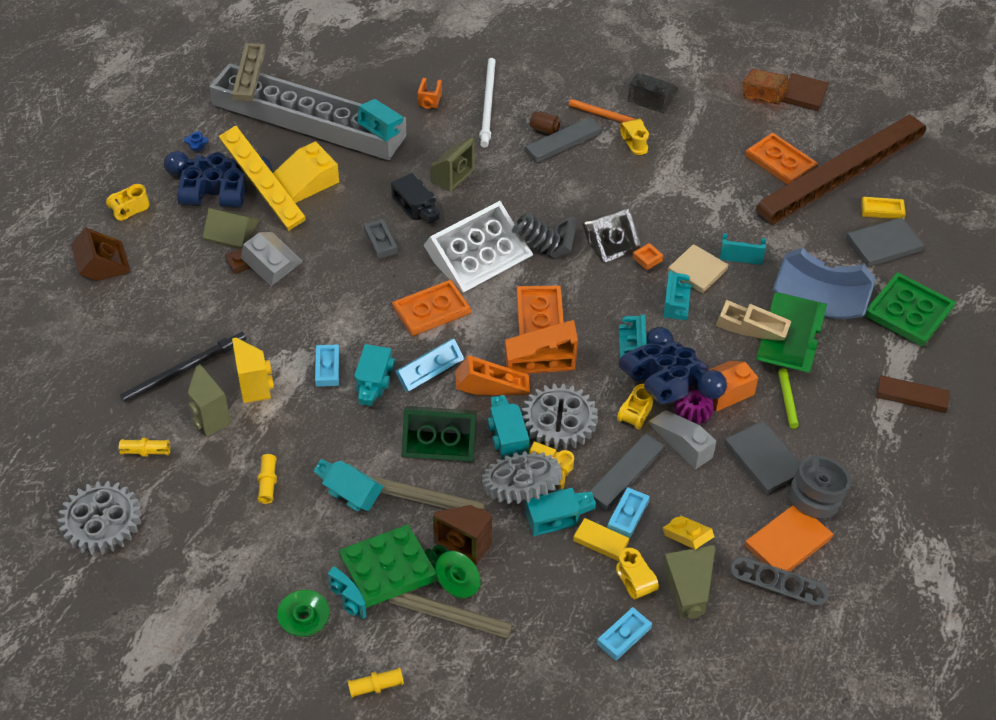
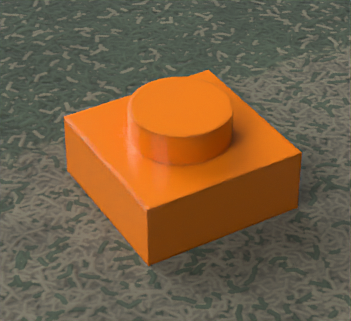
[633,243,664,270]

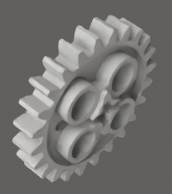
[522,383,598,450]
[482,451,562,504]
[58,481,142,555]

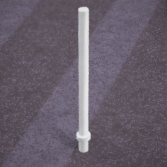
[479,58,495,147]

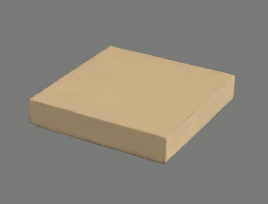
[667,244,728,294]

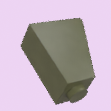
[663,545,715,619]

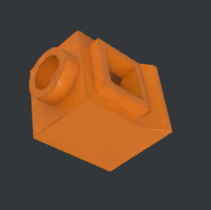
[418,78,442,109]

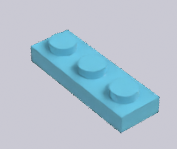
[395,339,464,391]

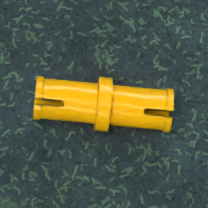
[119,438,171,457]
[257,454,277,504]
[348,667,404,698]

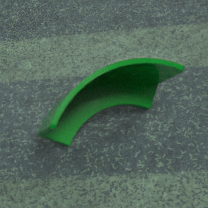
[756,292,827,373]

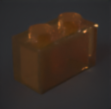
[742,69,789,105]

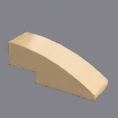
[715,300,791,340]

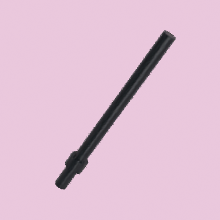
[120,331,247,402]

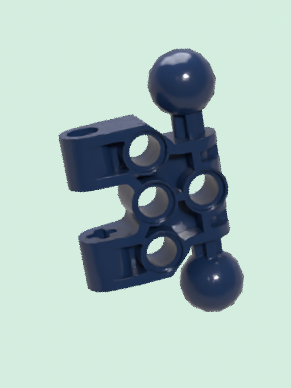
[164,151,272,208]
[619,327,727,404]

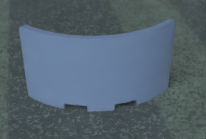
[773,247,876,319]

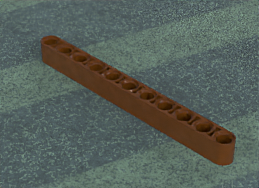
[755,115,927,225]

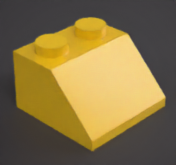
[232,338,274,403]

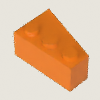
[505,320,578,374]

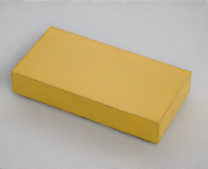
[861,197,906,219]
[573,518,629,561]

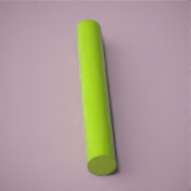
[778,368,799,429]

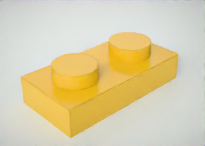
[663,516,714,550]

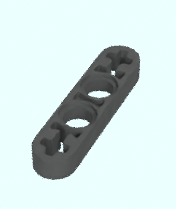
[731,556,829,605]

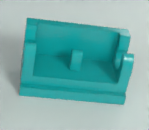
[357,99,404,142]
[720,233,766,265]
[663,271,691,320]
[619,315,647,359]

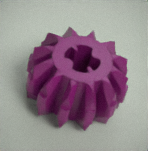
[674,388,714,425]

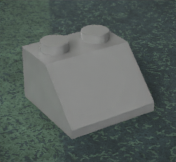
[241,232,303,286]

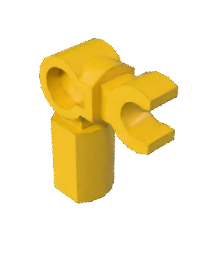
[529,441,574,489]

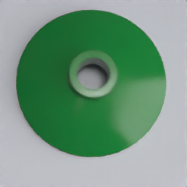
[435,551,480,599]
[277,590,330,637]

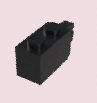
[391,173,440,223]

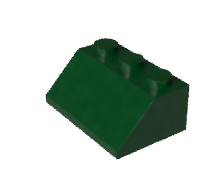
[401,406,477,462]

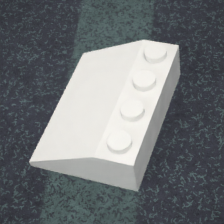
[424,201,533,293]

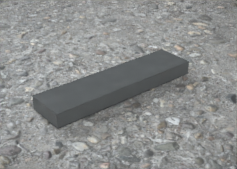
[525,117,602,163]
[589,434,665,511]

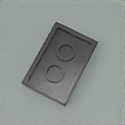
[846,217,924,267]
[724,421,800,495]

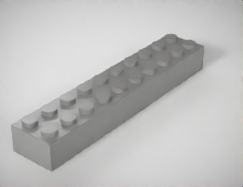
[209,63,407,160]

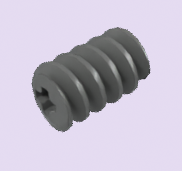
[512,212,560,256]

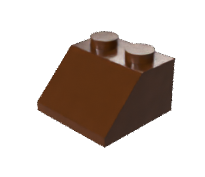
[71,227,130,281]
[433,505,493,565]

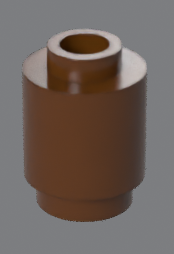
[530,111,561,135]

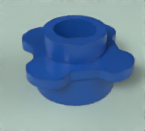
[184,132,209,151]

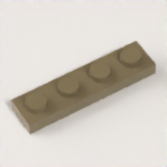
[232,43,266,102]

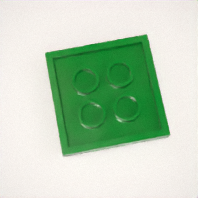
[864,272,956,347]
[338,524,438,608]

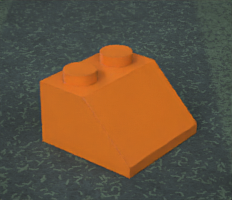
[695,361,758,412]

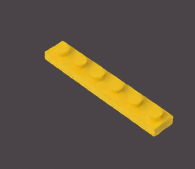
[219,126,306,231]

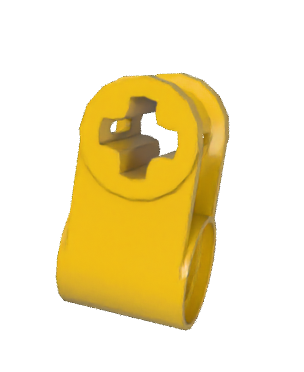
[620,118,649,155]
[106,184,150,220]
[617,384,653,430]
[616,548,659,600]

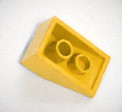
[273,141,339,203]

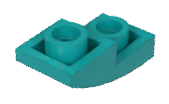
[328,566,366,620]

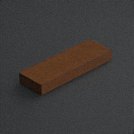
[876,375,950,413]

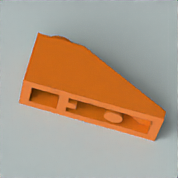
[455,355,530,395]

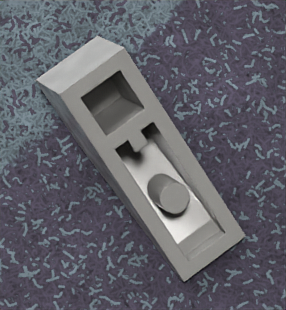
[648,410,716,470]

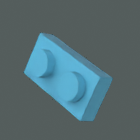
[315,345,339,387]
[607,487,650,538]
[597,607,652,661]

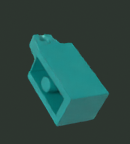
[354,344,395,406]
[487,395,530,459]
[314,459,384,512]
[525,488,596,536]

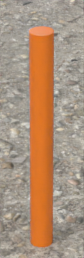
[569,99,644,124]

